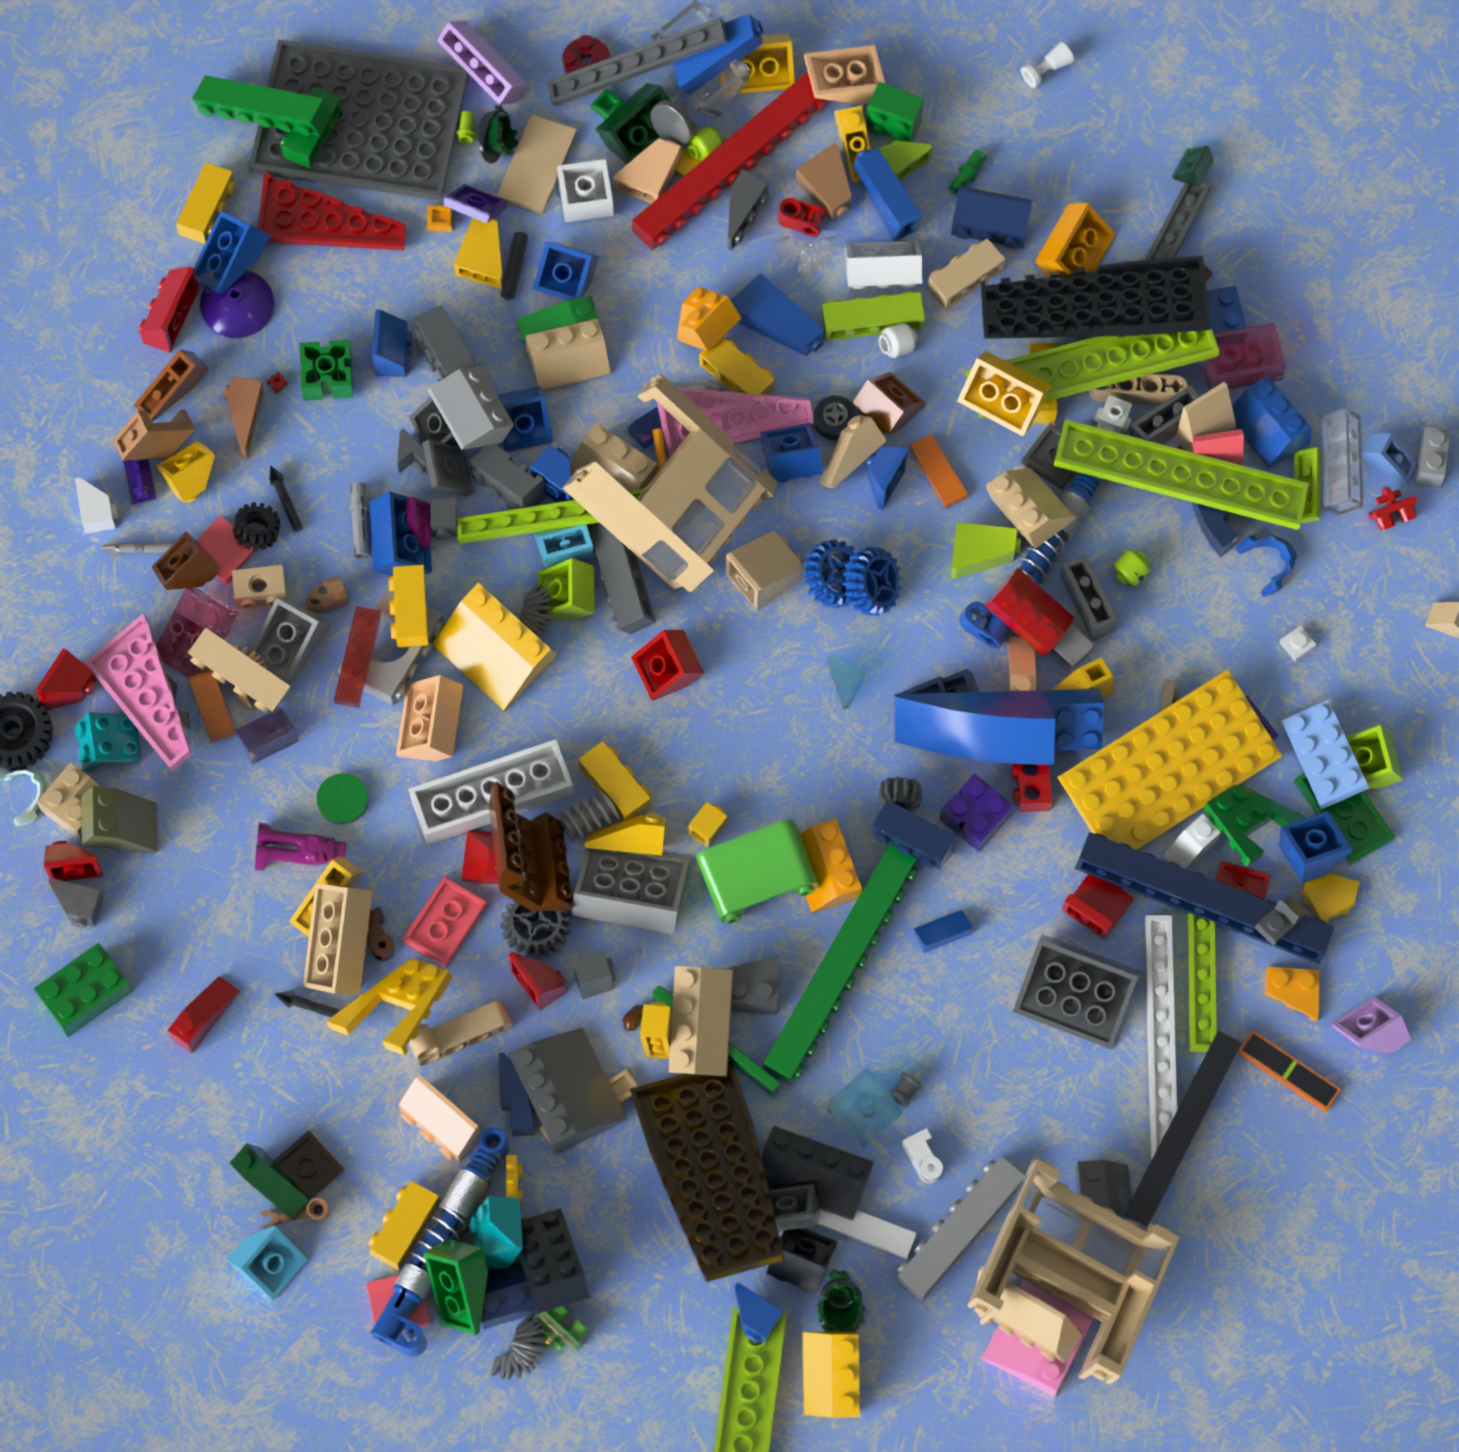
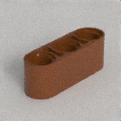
[188,669,236,743]

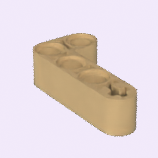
[1088,374,1188,405]
[409,1000,513,1066]

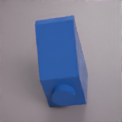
[734,1282,783,1344]

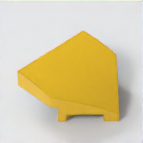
[1302,873,1360,923]

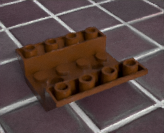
[489,781,573,911]

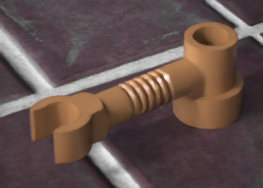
[260,1198,330,1229]

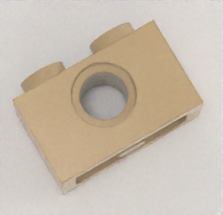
[232,565,287,609]

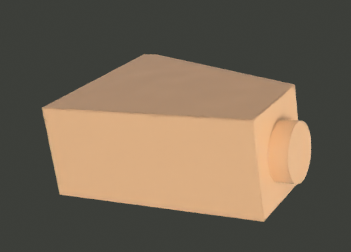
[613,138,682,204]

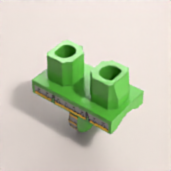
[538,1306,588,1351]

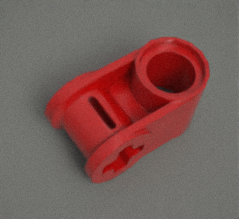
[778,198,827,237]

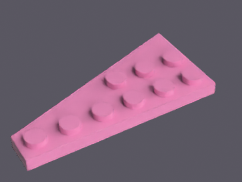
[657,388,814,458]
[84,613,193,771]

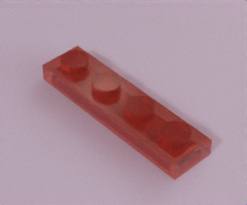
[334,606,382,708]

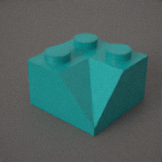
[470,1196,523,1269]

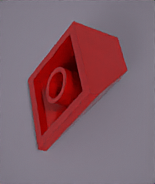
[36,648,96,711]
[461,831,498,884]
[44,841,104,881]
[508,952,567,1011]

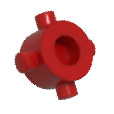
[266,372,288,393]

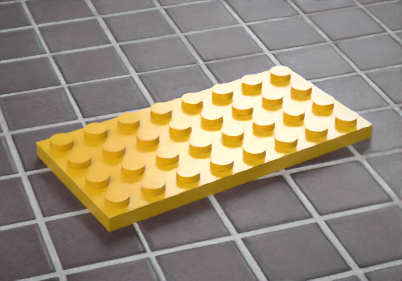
[1057,669,1282,850]

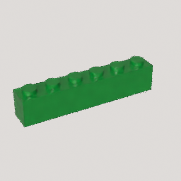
[192,75,333,137]

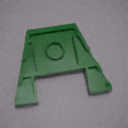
[1203,784,1307,867]

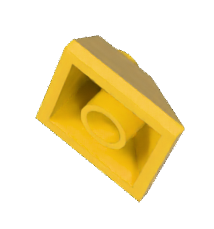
[155,440,215,503]

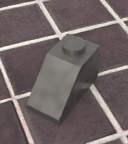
[48,878,103,928]

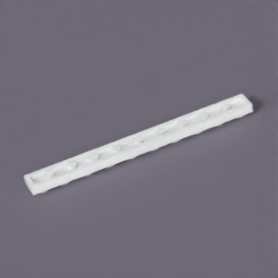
[1145,915,1179,1173]

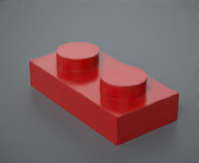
[1215,861,1271,900]

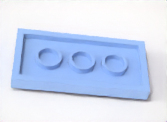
[1282,700,1369,809]

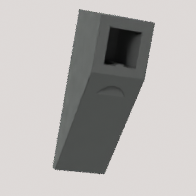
[728,169,770,250]

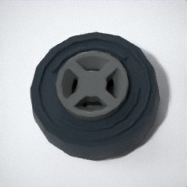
[813,395,858,440]

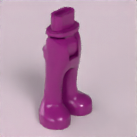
[255,822,346,871]

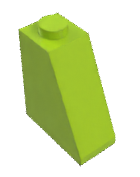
[951,522,1021,579]

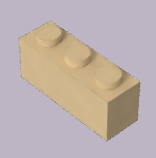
[928,238,1006,310]

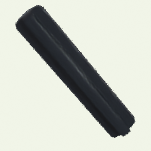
[500,231,528,300]

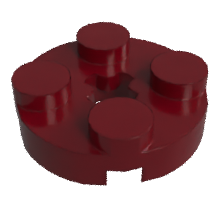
[562,35,611,74]

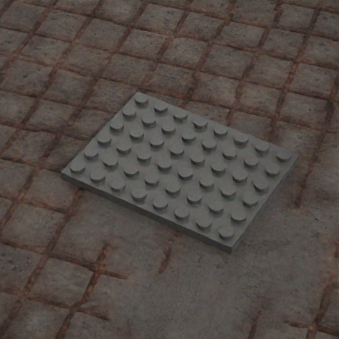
[249,39,469,200]

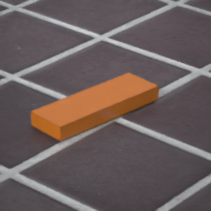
[909,434,968,509]

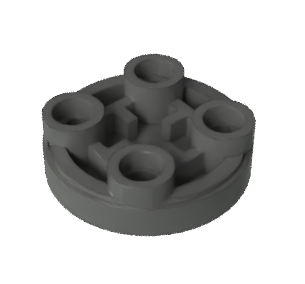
[651,100,698,146]

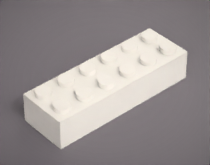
[409,739,574,845]

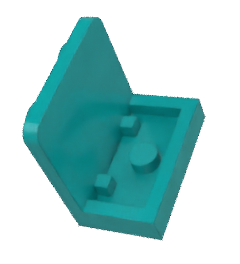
[75,712,142,772]

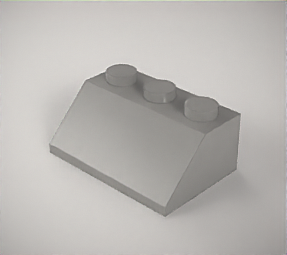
[427,366,514,450]

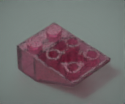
[156,587,239,677]

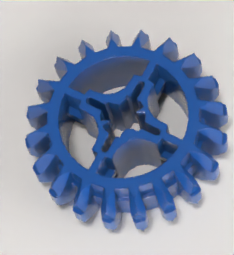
[801,539,854,608]
[842,547,902,616]

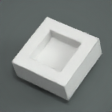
[1279,626,1316,662]

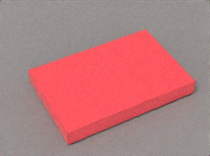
[402,876,488,968]

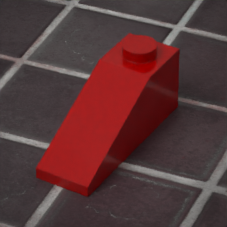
[167,976,240,1054]

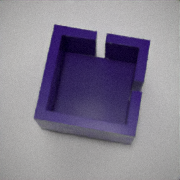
[939,773,1014,852]

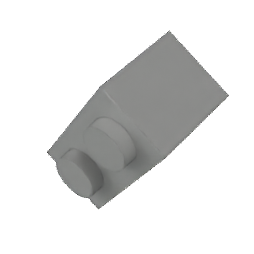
[1415,427,1451,488]

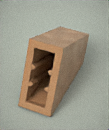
[796,143,852,222]

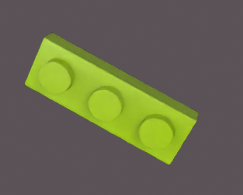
[1294,447,1322,524]

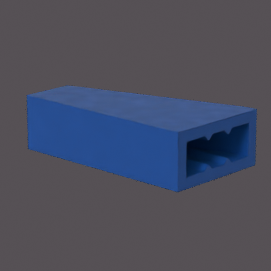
[674,14,764,94]
[853,148,922,241]
[731,273,824,356]

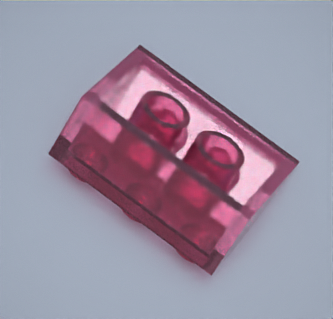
[1203,323,1286,391]

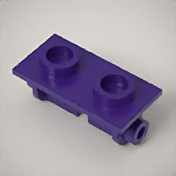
[123,459,157,504]

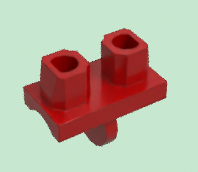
[1367,486,1418,531]

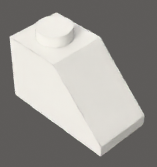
[75,478,119,534]
[1163,814,1221,870]

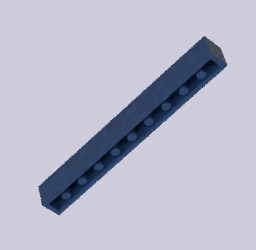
[1075,832,1334,964]

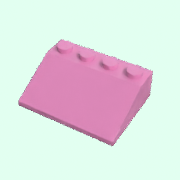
[982,1279,1094,1397]

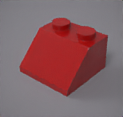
[631,630,704,700]

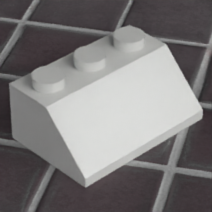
[845,240,922,289]

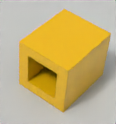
[688,802,728,848]

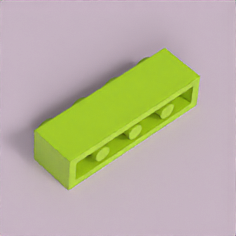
[822,291,925,341]

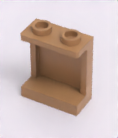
[113,410,195,461]

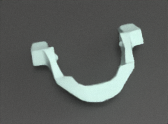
[0,767,50,826]

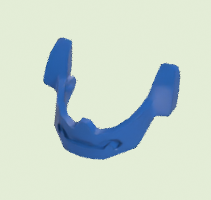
[1236,535,1297,597]

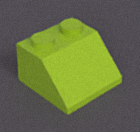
[537,558,594,620]
[1346,725,1404,789]

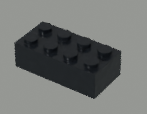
[518,1208,590,1314]

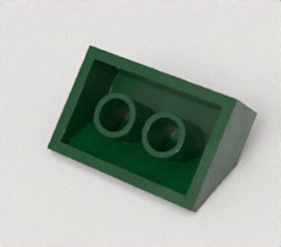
[595,83,671,165]

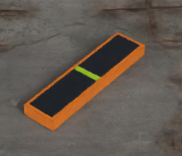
[1237,1030,1341,1112]

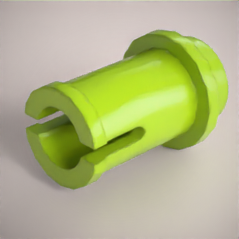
[456,111,476,144]

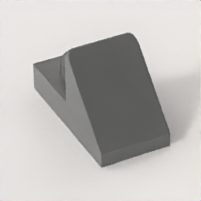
[397,428,429,476]
[1255,894,1310,946]

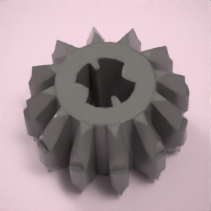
[878,776,922,812]

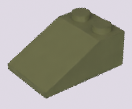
[81,786,157,853]

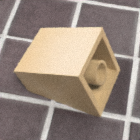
[726,530,805,611]

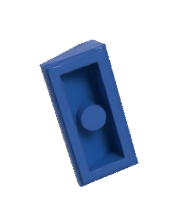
[914,910,973,953]

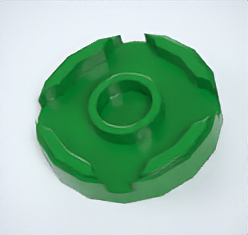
[317,773,368,824]

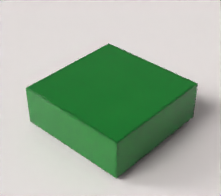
[590,88,625,120]

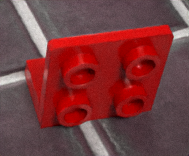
[1062,874,1134,940]

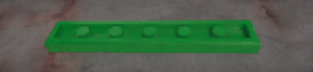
[652,986,780,1098]

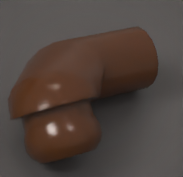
[622,1005,643,1031]

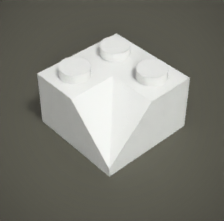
[557,159,614,223]

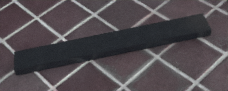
[1124,1031,1242,1226]

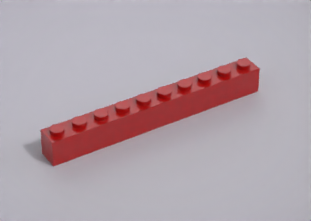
[632,72,829,250]

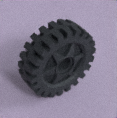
[0,691,53,770]

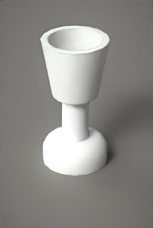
[1021,42,1074,88]

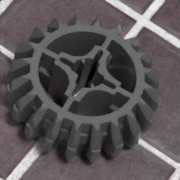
[500,900,571,959]

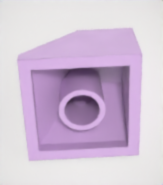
[1331,996,1411,1054]

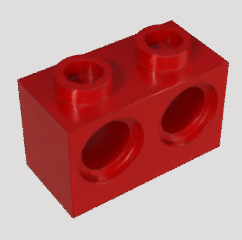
[1011,764,1052,812]

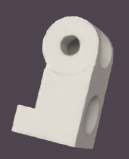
[902,1128,943,1184]

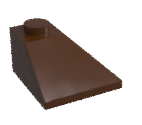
[152,531,220,590]

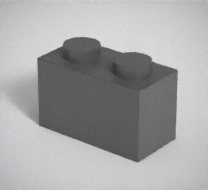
[573,951,616,1000]

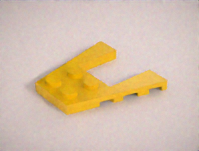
[327,958,452,1055]

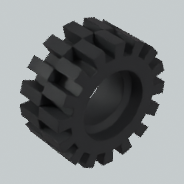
[233,502,281,551]

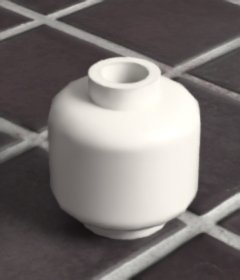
[879,323,917,358]

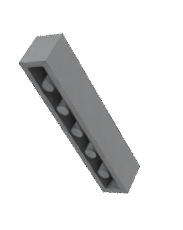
[897,1156,1026,1302]

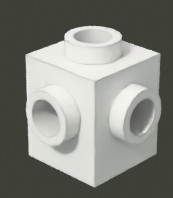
[1094,395,1132,434]

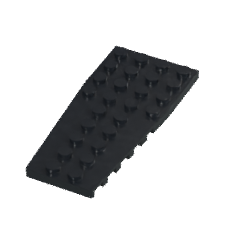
[981,256,1211,339]

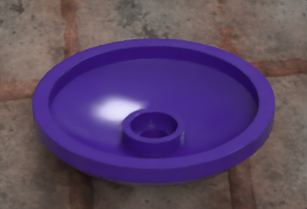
[200,270,275,338]

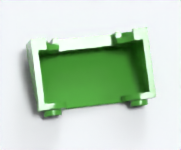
[696,819,820,924]

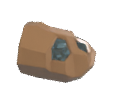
[306,575,349,613]

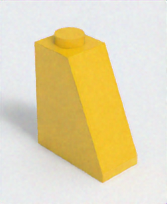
[454,218,503,289]

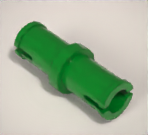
[949,149,987,195]

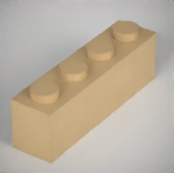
[188,628,292,713]

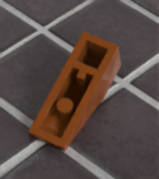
[134,349,210,422]

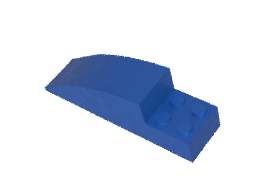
[895,689,1104,765]

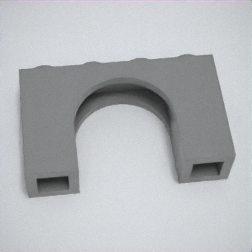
[338,587,445,706]

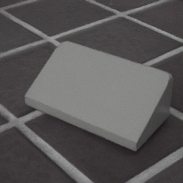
[1053,623,1094,667]

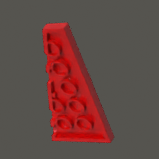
[258,172,407,251]

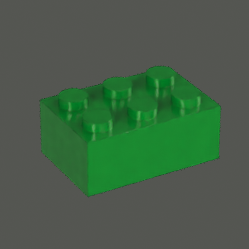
[33,942,133,1037]

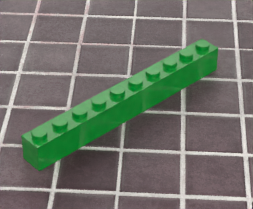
[763,844,918,1085]

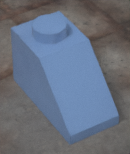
[1359,433,1418,483]

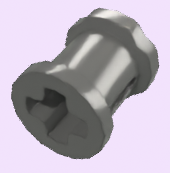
[887,1072,922,1107]

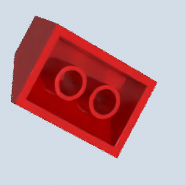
[139,266,200,353]
[985,567,1075,656]

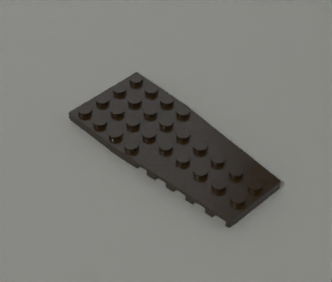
[630,1061,784,1282]

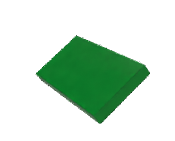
[1294,773,1395,865]

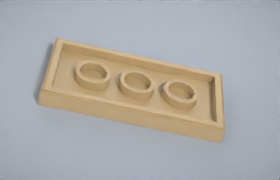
[497,115,577,215]

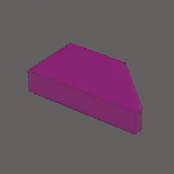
[406,497,431,549]

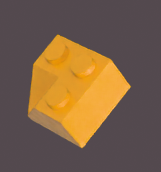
[677,287,741,351]

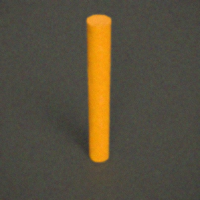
[652,429,667,472]

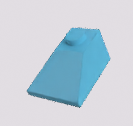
[226,1226,308,1300]

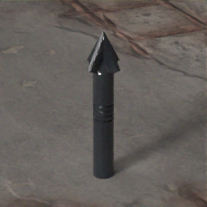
[269,465,303,532]
[274,990,341,1018]

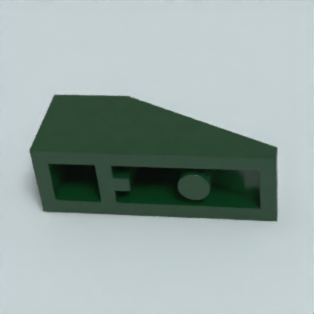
[230,1143,311,1220]

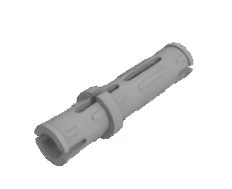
[349,482,370,559]

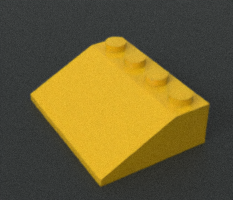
[432,583,556,711]

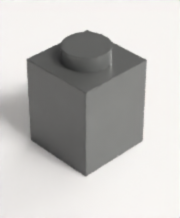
[430,498,457,539]

